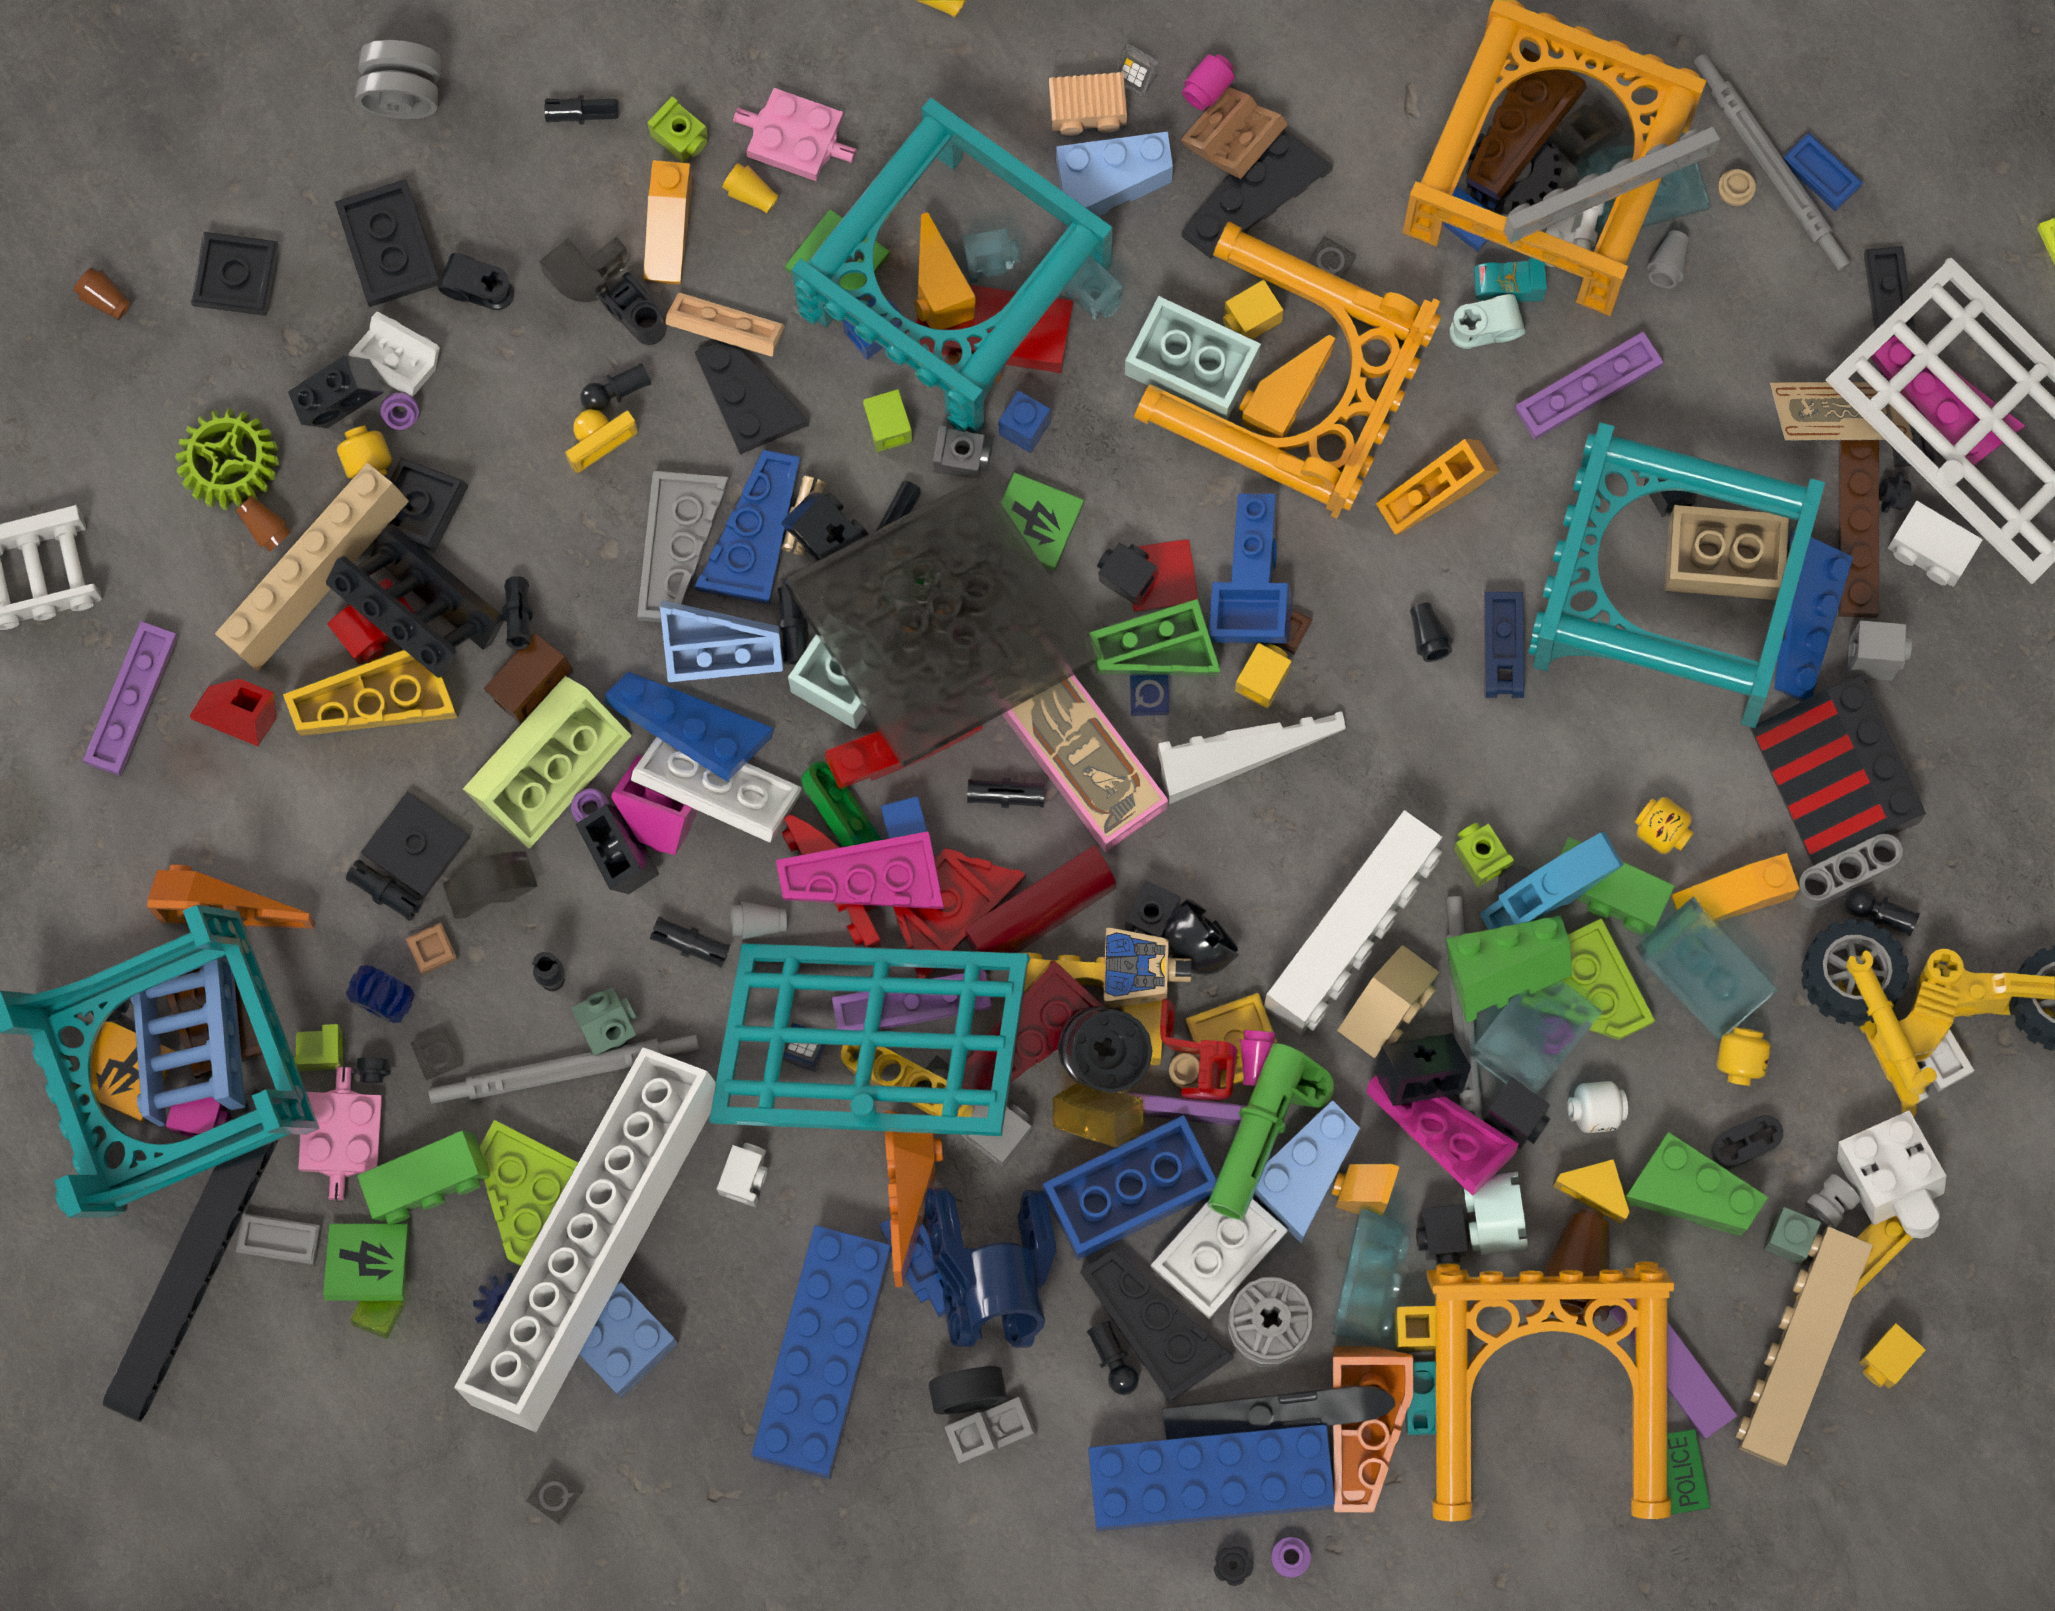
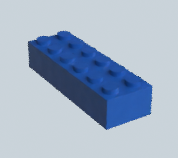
[752,1225,892,1480]
[1088,1425,1335,1531]

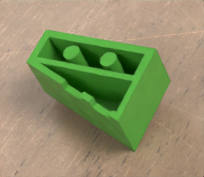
[1085,599,1221,676]
[1446,915,1572,1023]
[1625,1132,1768,1236]

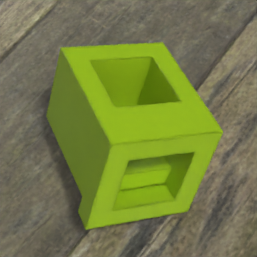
[647,96,708,163]
[1454,823,1514,888]

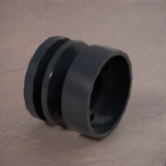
[1057,1006,1153,1093]

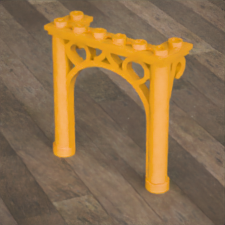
[1134,221,1442,519]
[1427,1261,1674,1521]

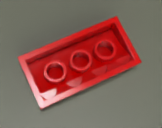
[916,285,1074,373]

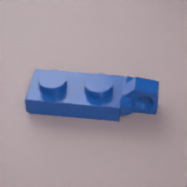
[879,1219,945,1317]

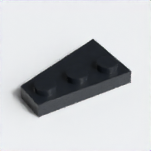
[695,341,809,455]

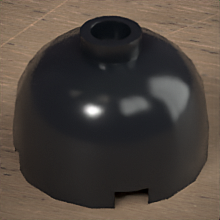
[1164,898,1239,976]

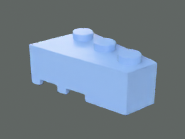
[1056,131,1173,230]
[660,600,783,682]
[1254,1100,1360,1243]

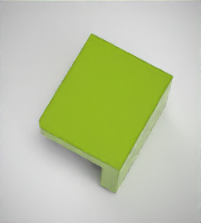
[863,389,913,453]
[293,1024,344,1071]

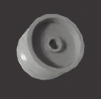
[355,40,442,119]

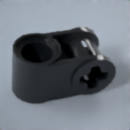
[438,253,514,311]
[598,272,666,345]

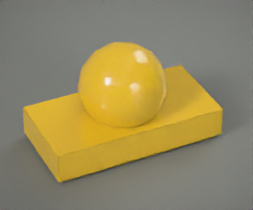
[565,409,638,473]

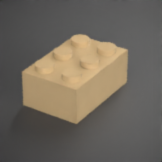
[1664,505,1789,600]

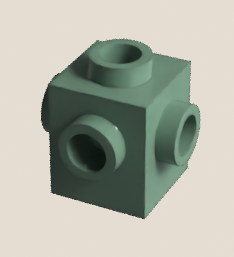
[571,987,636,1056]

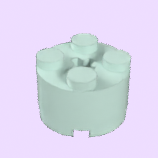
[1464,1171,1529,1256]

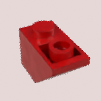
[190,678,276,747]

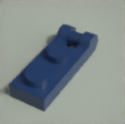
[1484,592,1524,698]

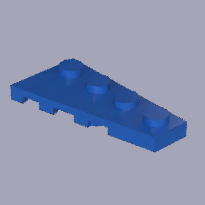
[695,450,801,604]
[1774,532,1853,701]
[604,672,774,782]

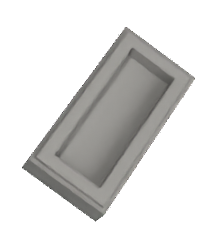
[236,1213,322,1265]

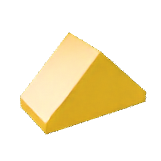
[1553,1159,1630,1225]

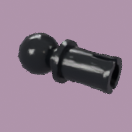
[580,363,651,411]
[1845,887,1920,936]
[1086,1321,1139,1395]

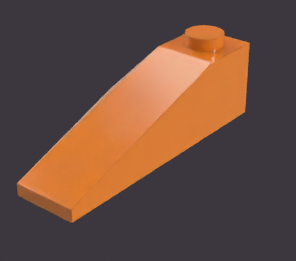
[147,865,315,929]
[884,1110,943,1287]
[1333,1346,1413,1512]

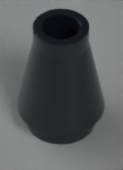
[1410,602,1453,662]

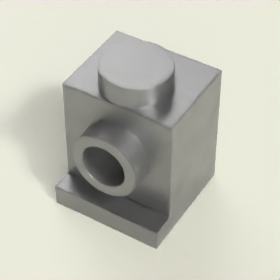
[933,426,991,480]

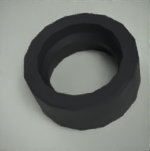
[929,1366,1007,1415]

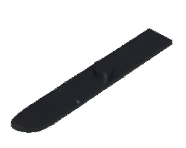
[1162,1385,1395,1440]

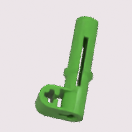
[1207,1043,1334,1220]

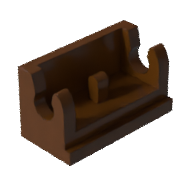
[484,633,574,725]

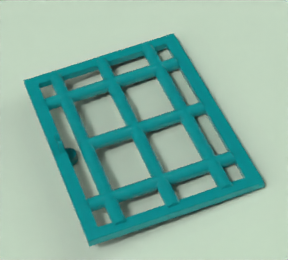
[709,944,1030,1136]

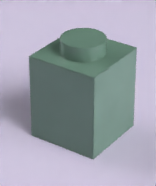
[1763,1207,1821,1265]

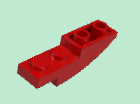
[824,694,983,789]
[781,814,881,948]

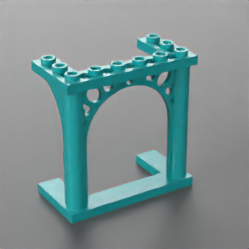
[791,97,1113,434]
[1528,422,1825,728]
[0,905,320,1218]

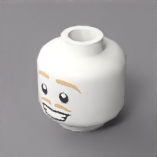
[1567,1081,1628,1133]

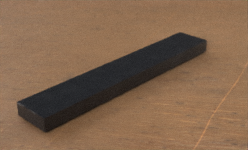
[1864,246,1934,468]

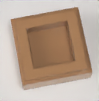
[406,923,458,976]

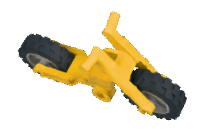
[1801,919,2055,1117]

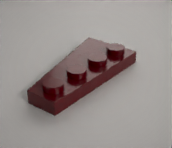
[962,961,1104,1090]

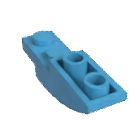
[1480,832,1624,930]

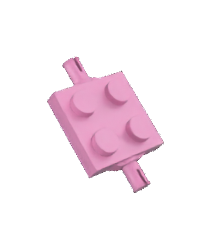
[733,88,857,181]
[298,1067,382,1201]

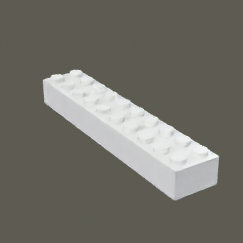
[454,1047,716,1432]

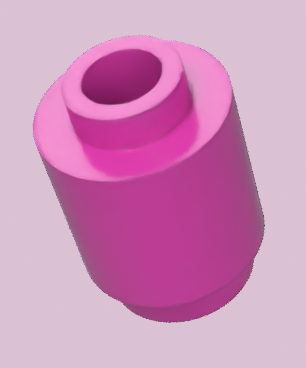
[1181,54,1235,111]

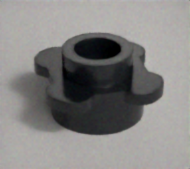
[1879,472,1911,513]

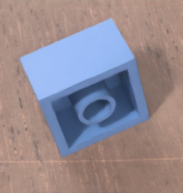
[579,1282,678,1399]

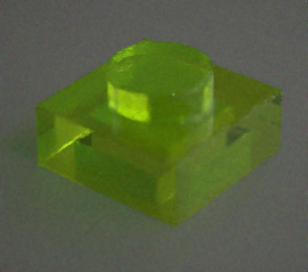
[350,1301,405,1339]

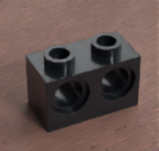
[288,355,384,429]

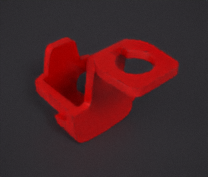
[1160,999,1238,1100]

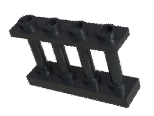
[326,524,506,678]

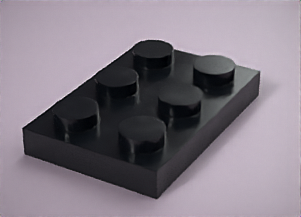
[335,179,440,307]

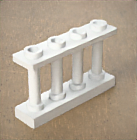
[0,505,102,630]

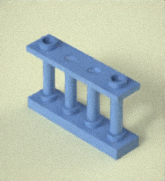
[130,956,245,1127]

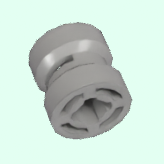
[1805,1174,1861,1229]

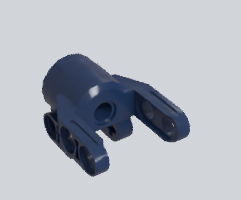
[925,1187,1056,1348]

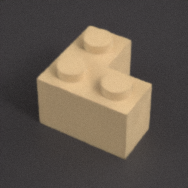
[1337,945,1440,1058]

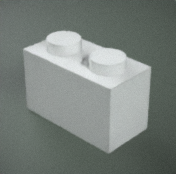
[1888,501,1983,587]

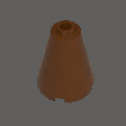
[1531,1209,1610,1323]

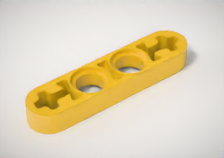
[841,1045,973,1117]

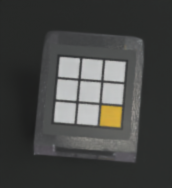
[1114,44,1158,96]

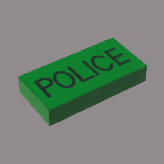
[1667,1429,1710,1515]

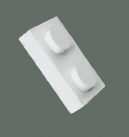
[349,312,440,397]

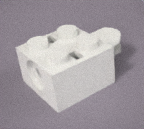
[1837,1110,1946,1239]

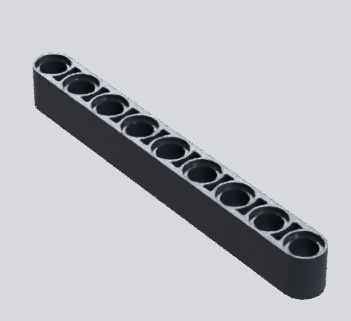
[103,1089,279,1422]

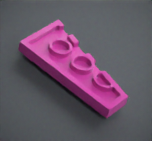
[1870,336,2025,466]
[776,831,943,909]
[1366,1076,1519,1196]

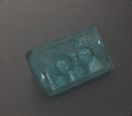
[1332,1209,1410,1345]

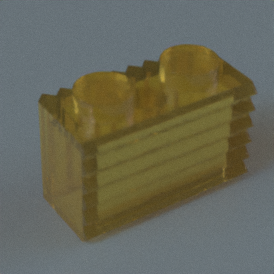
[1052,1083,1144,1148]

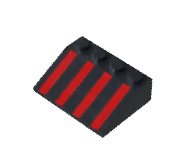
[1750,675,1926,866]

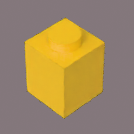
[1222,280,1284,339]
[1235,643,1292,709]
[1394,1306,1436,1352]
[1859,1323,1926,1389]

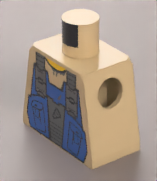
[1104,928,1191,1008]

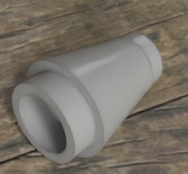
[1647,230,1689,289]
[730,901,787,940]

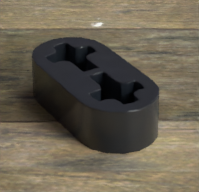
[1711,1115,1783,1169]

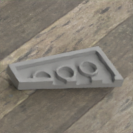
[637,471,729,623]

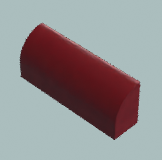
[965,845,1116,972]

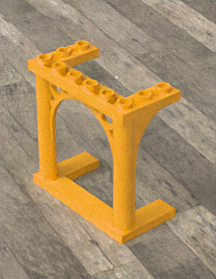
[1402,0,1707,316]

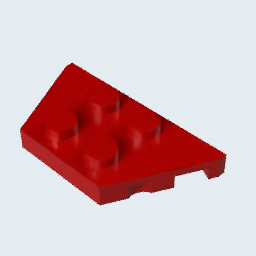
[892,848,1026,979]

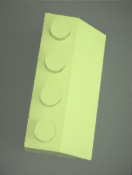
[463,676,631,849]

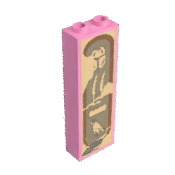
[970,620,1168,853]

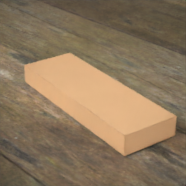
[665,293,785,357]

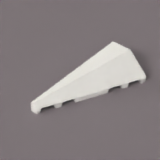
[1158,712,1346,804]

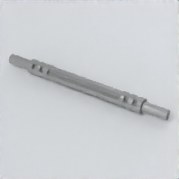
[1694,54,1851,272]
[1446,896,1484,1121]
[428,1035,699,1104]

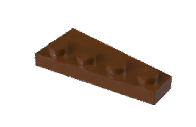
[1467,47,1587,201]

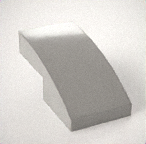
[944,1397,1037,1464]

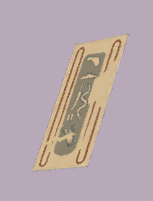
[1770,382,1913,440]

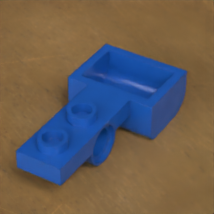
[1209,494,1292,643]

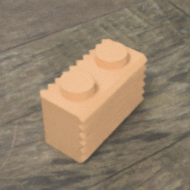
[1049,72,1127,136]

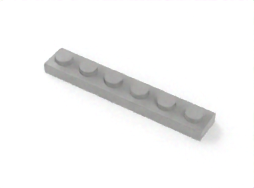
[1504,127,1720,244]

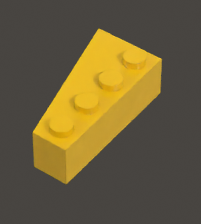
[283,650,458,736]

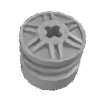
[1228,1277,1312,1367]

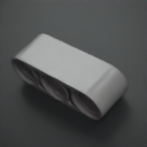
[1795,834,1903,909]

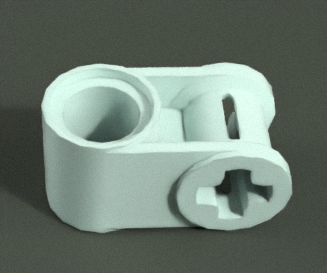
[1449,294,1525,349]

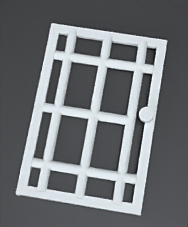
[1826,258,2055,584]

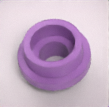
[381,393,419,430]
[571,788,609,822]
[1271,1537,1311,1578]

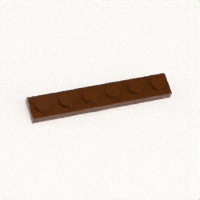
[1838,440,1879,618]

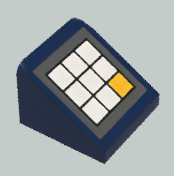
[783,1023,826,1072]

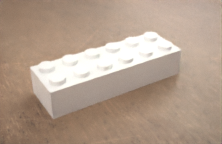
[1264,810,1443,1036]

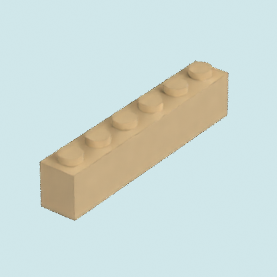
[215,463,409,672]
[1735,1227,1873,1467]

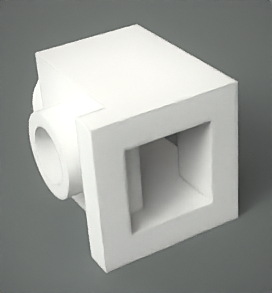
[717,1143,768,1208]

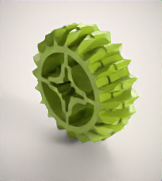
[175,408,279,511]

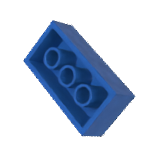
[1043,1115,1217,1261]

